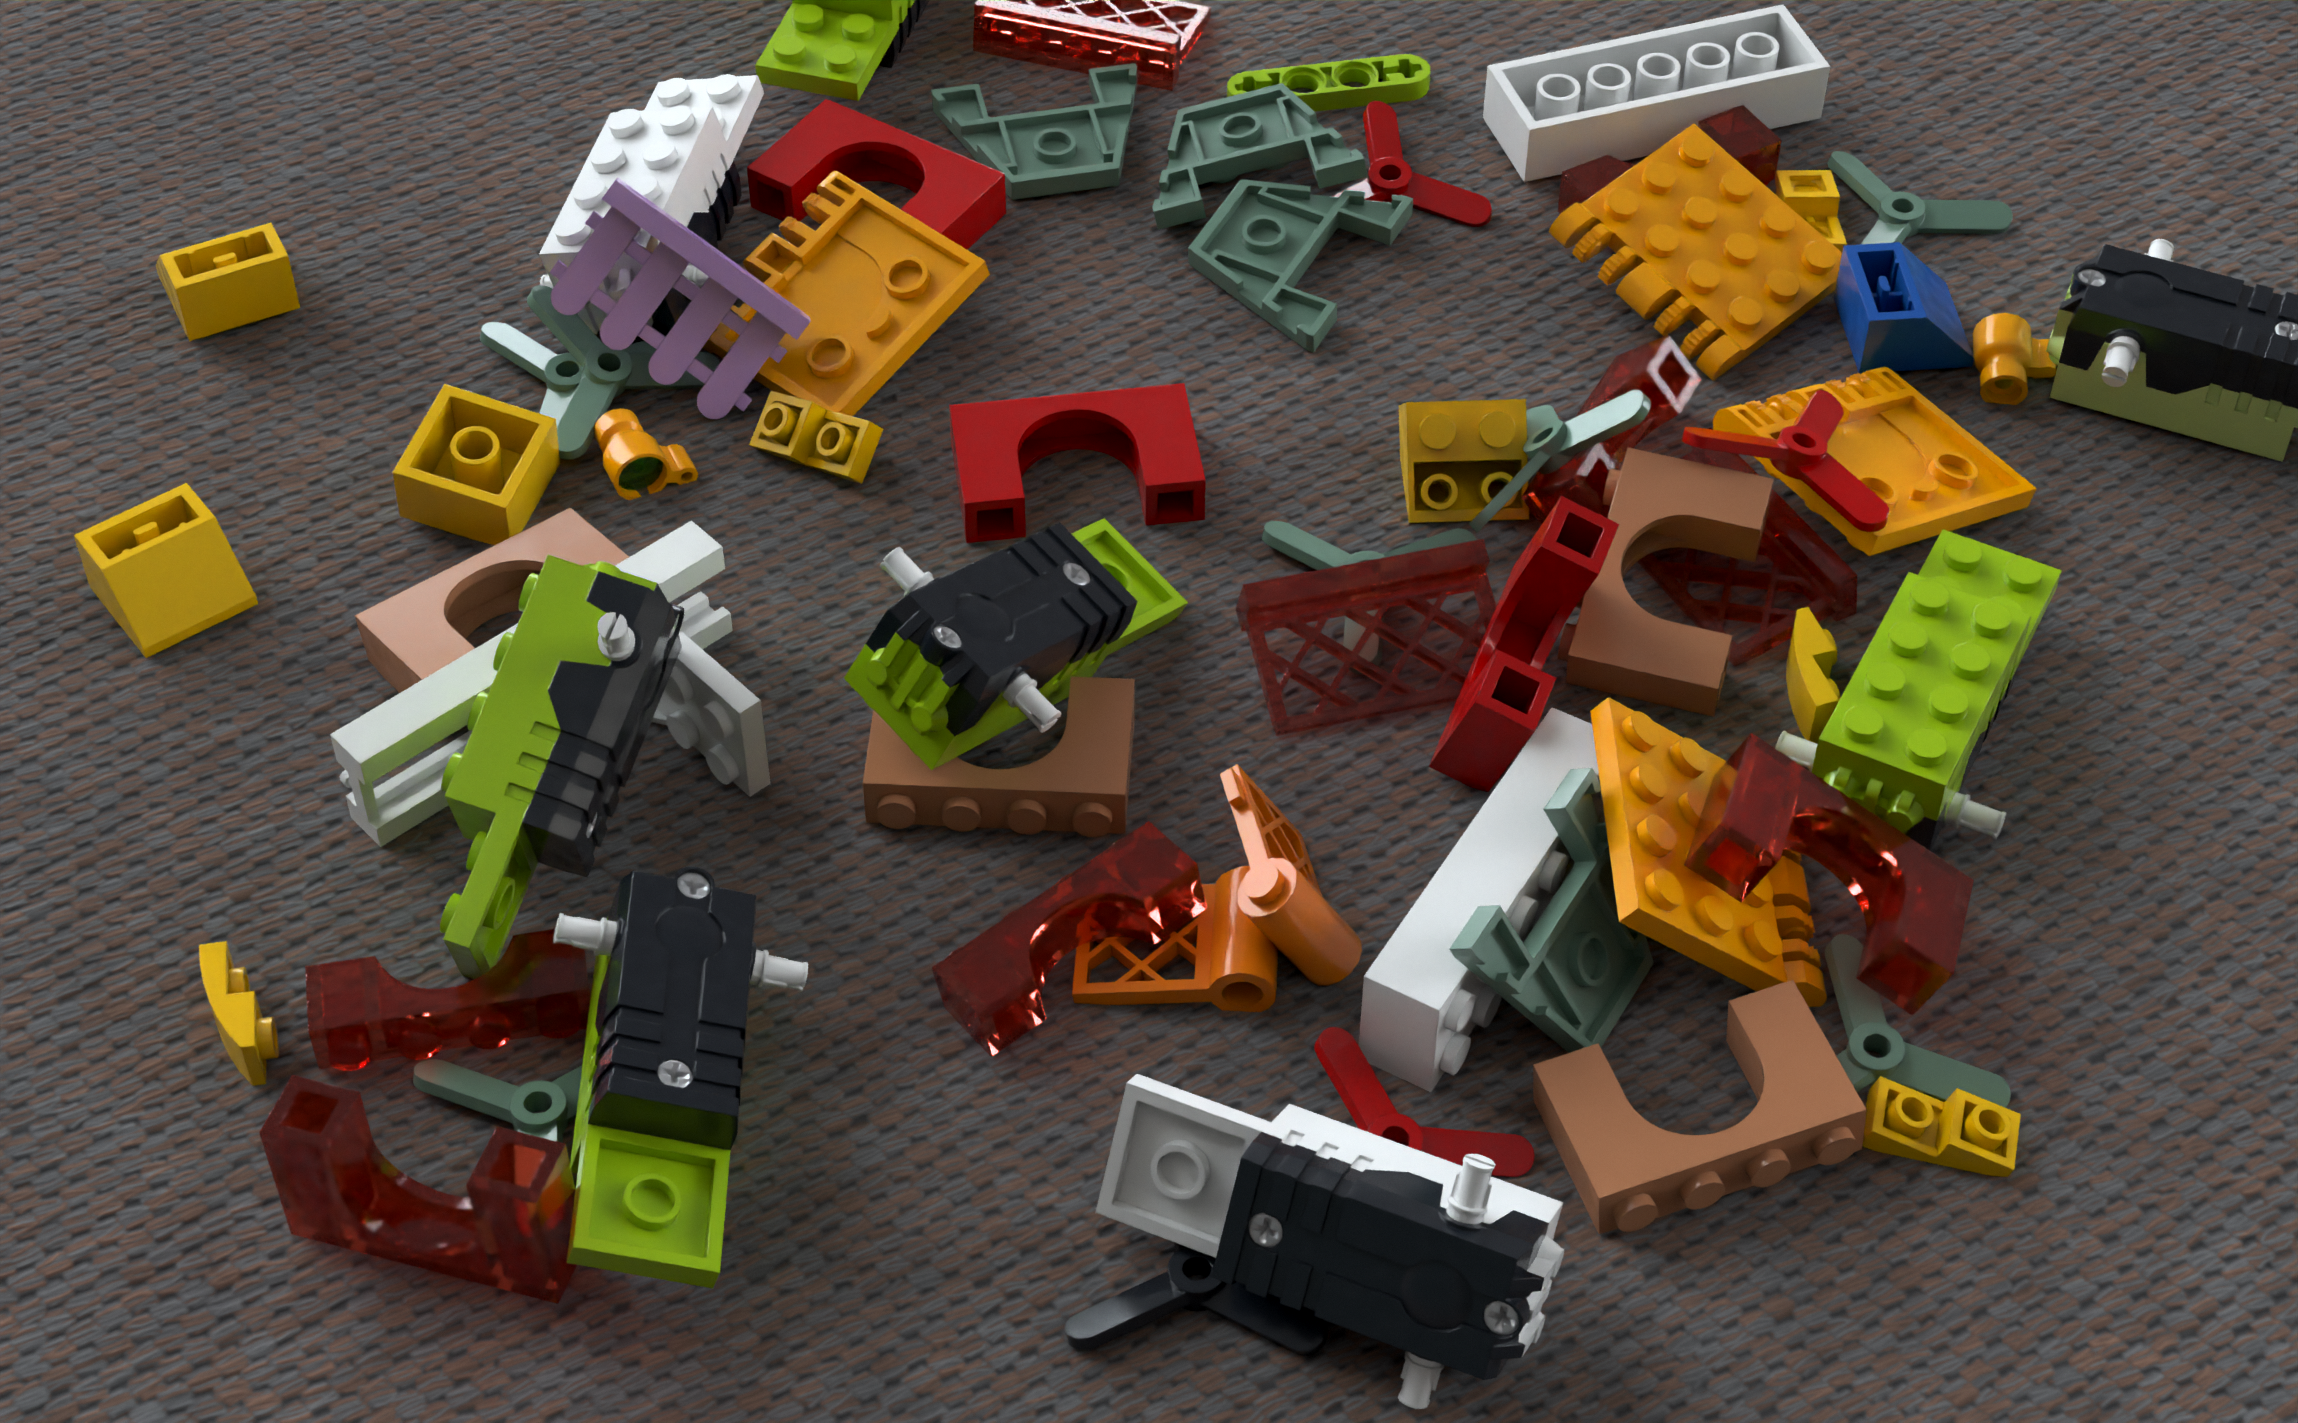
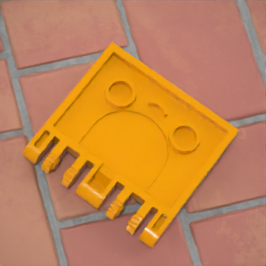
[1549,123,1842,381]
[702,171,990,416]
[1713,367,2037,556]
[1590,697,1827,1007]

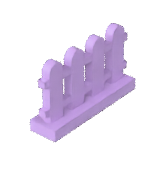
[549,177,811,419]

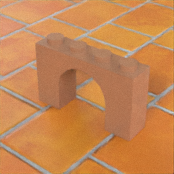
[1558,447,1774,717]
[355,508,629,693]
[863,676,1135,837]
[1533,980,1867,1234]

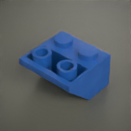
[1834,242,1974,373]

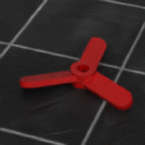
[1331,101,1492,227]
[1682,390,1889,532]
[1314,1027,1535,1177]

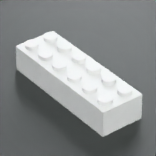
[1483,5,1830,182]
[1359,708,1605,1092]

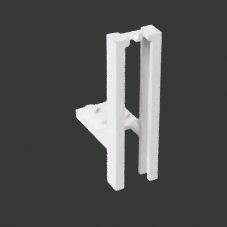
[330,520,770,847]

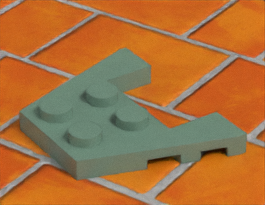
[931,63,1137,200]
[1152,83,1368,230]
[1188,179,1413,353]
[1449,768,1654,1053]

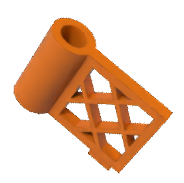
[1220,764,1362,986]
[1072,866,1278,1012]

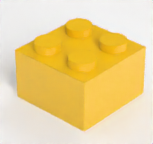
[393,384,560,545]

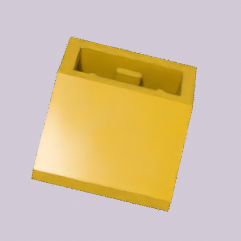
[156,223,300,341]
[1399,399,1529,523]
[74,483,258,658]

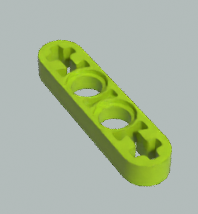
[1227,54,1430,112]

